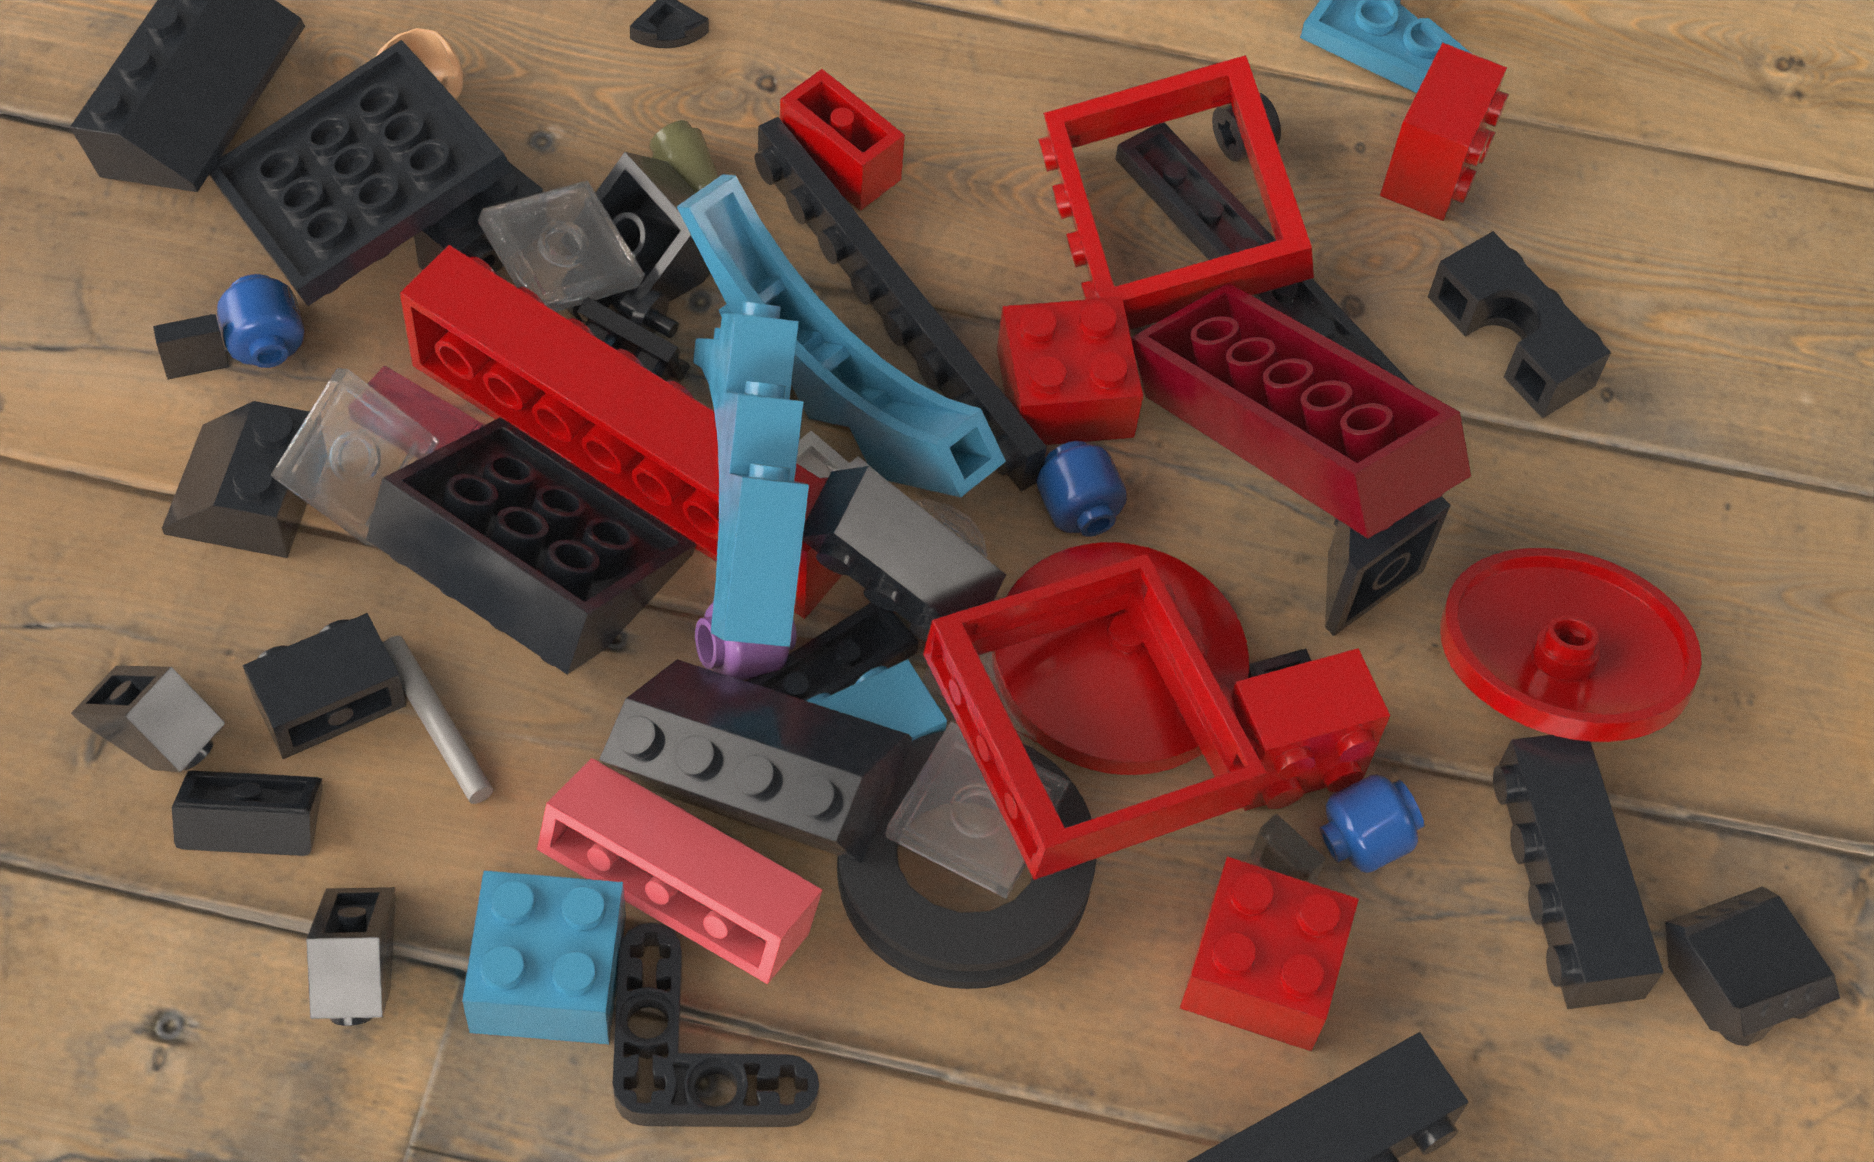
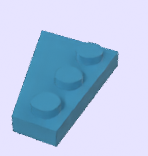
[1300,0,1472,93]

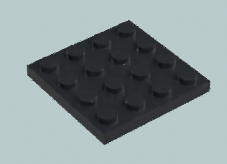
[209,40,513,306]

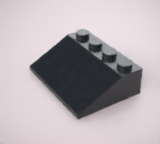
[366,417,696,675]

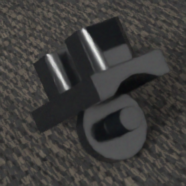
[577,290,691,381]

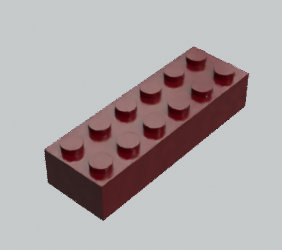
[1131,283,1471,538]

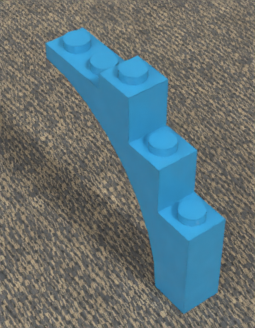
[677,174,1006,497]
[693,302,809,647]

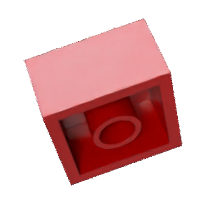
[1380,42,1509,221]
[997,297,1143,445]
[1231,648,1391,811]
[1180,856,1359,1051]

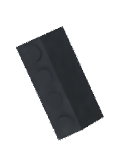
[70,0,305,192]
[599,659,913,864]

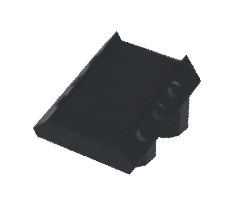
[1665,886,1840,1046]

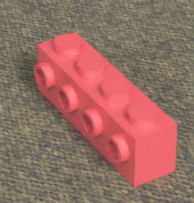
[537,758,823,984]

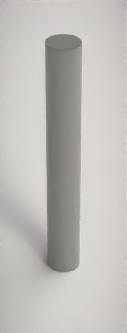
[383,636,493,804]

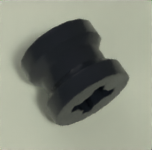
[1212,93,1281,161]

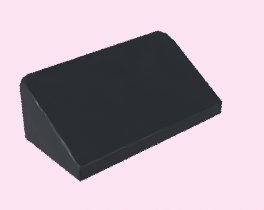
[172,770,323,856]

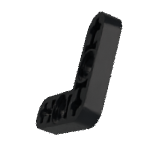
[612,922,819,1127]

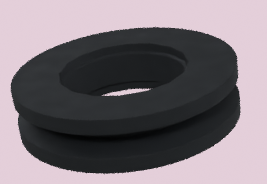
[837,730,1097,989]

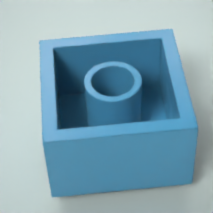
[462,871,626,1045]

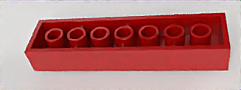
[400,245,842,619]

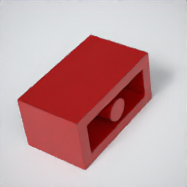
[780,69,905,211]

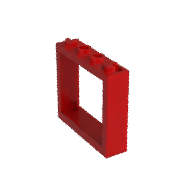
[1038,55,1314,330]
[923,554,1267,880]

